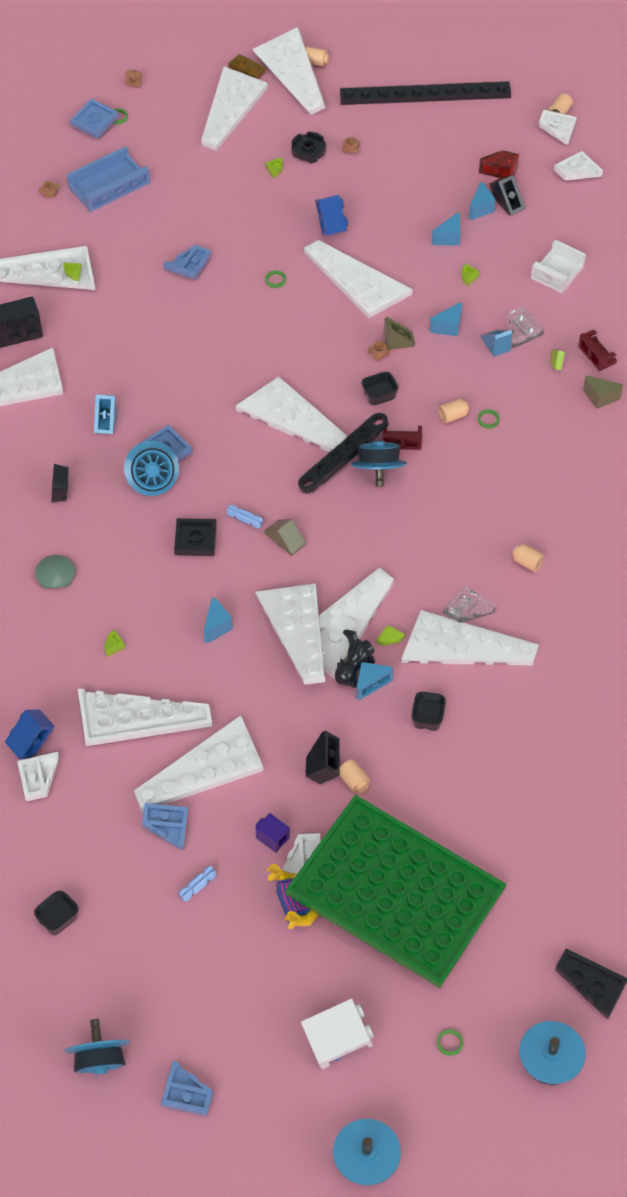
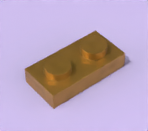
[229,54,266,79]

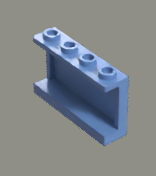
[67,146,150,212]

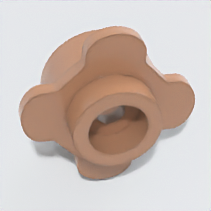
[125,70,142,88]
[342,137,360,153]
[38,181,59,198]
[368,341,390,360]

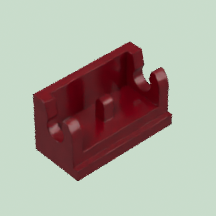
[578,330,617,371]
[383,426,422,450]

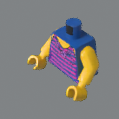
[266,864,319,929]

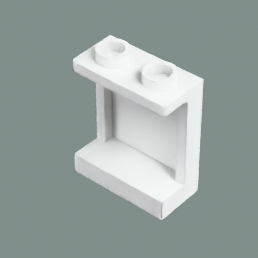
[531,240,586,293]
[301,999,374,1070]

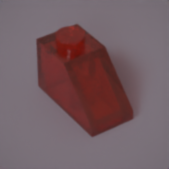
[479,150,519,178]

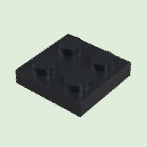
[174,518,217,556]

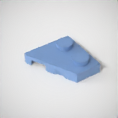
[164,245,211,280]
[142,803,188,850]
[161,1061,213,1116]

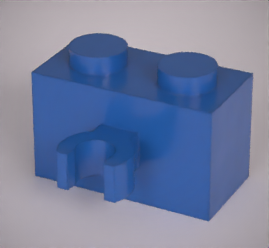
[315,195,348,236]
[5,709,55,759]

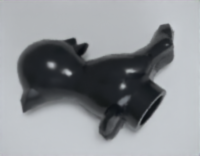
[335,629,376,688]

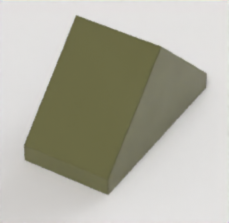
[384,317,415,350]
[583,375,623,409]
[264,519,306,556]

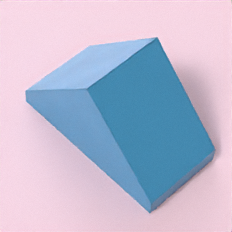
[469,182,496,220]
[432,213,461,245]
[429,303,462,336]
[481,329,512,357]
[94,394,118,434]
[204,598,233,643]
[356,662,393,701]

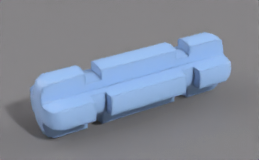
[227,504,264,529]
[178,866,216,902]

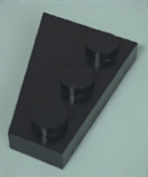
[555,948,627,1019]

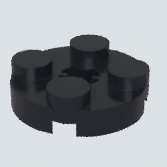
[291,132,326,163]

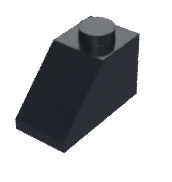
[489,175,525,215]
[306,730,340,784]

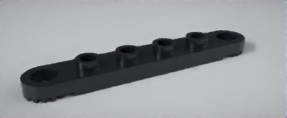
[298,413,389,494]

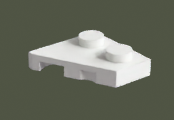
[539,110,577,145]
[554,151,603,180]
[17,752,59,802]
[281,833,321,874]

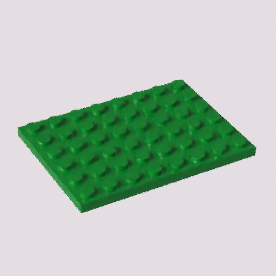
[285,794,507,988]

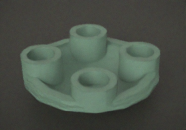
[35,555,75,589]

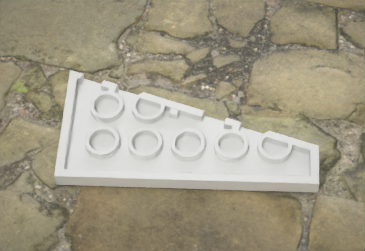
[252,27,326,115]
[201,66,268,151]
[304,240,413,318]
[0,246,95,290]
[0,348,63,406]
[235,376,348,452]
[319,567,394,679]
[255,583,325,685]
[401,610,539,666]
[78,689,212,746]
[134,715,263,812]

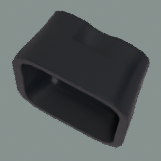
[361,372,399,406]
[51,464,69,503]
[411,691,446,731]
[34,891,79,935]

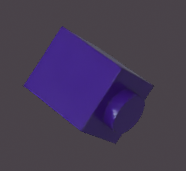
[255,813,290,853]

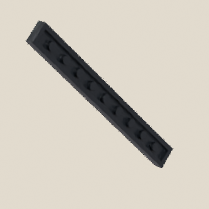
[340,81,511,105]

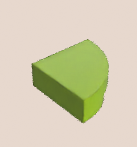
[265,157,283,178]
[63,262,82,281]
[461,263,480,286]
[551,349,565,370]
[377,625,405,646]
[104,630,125,657]

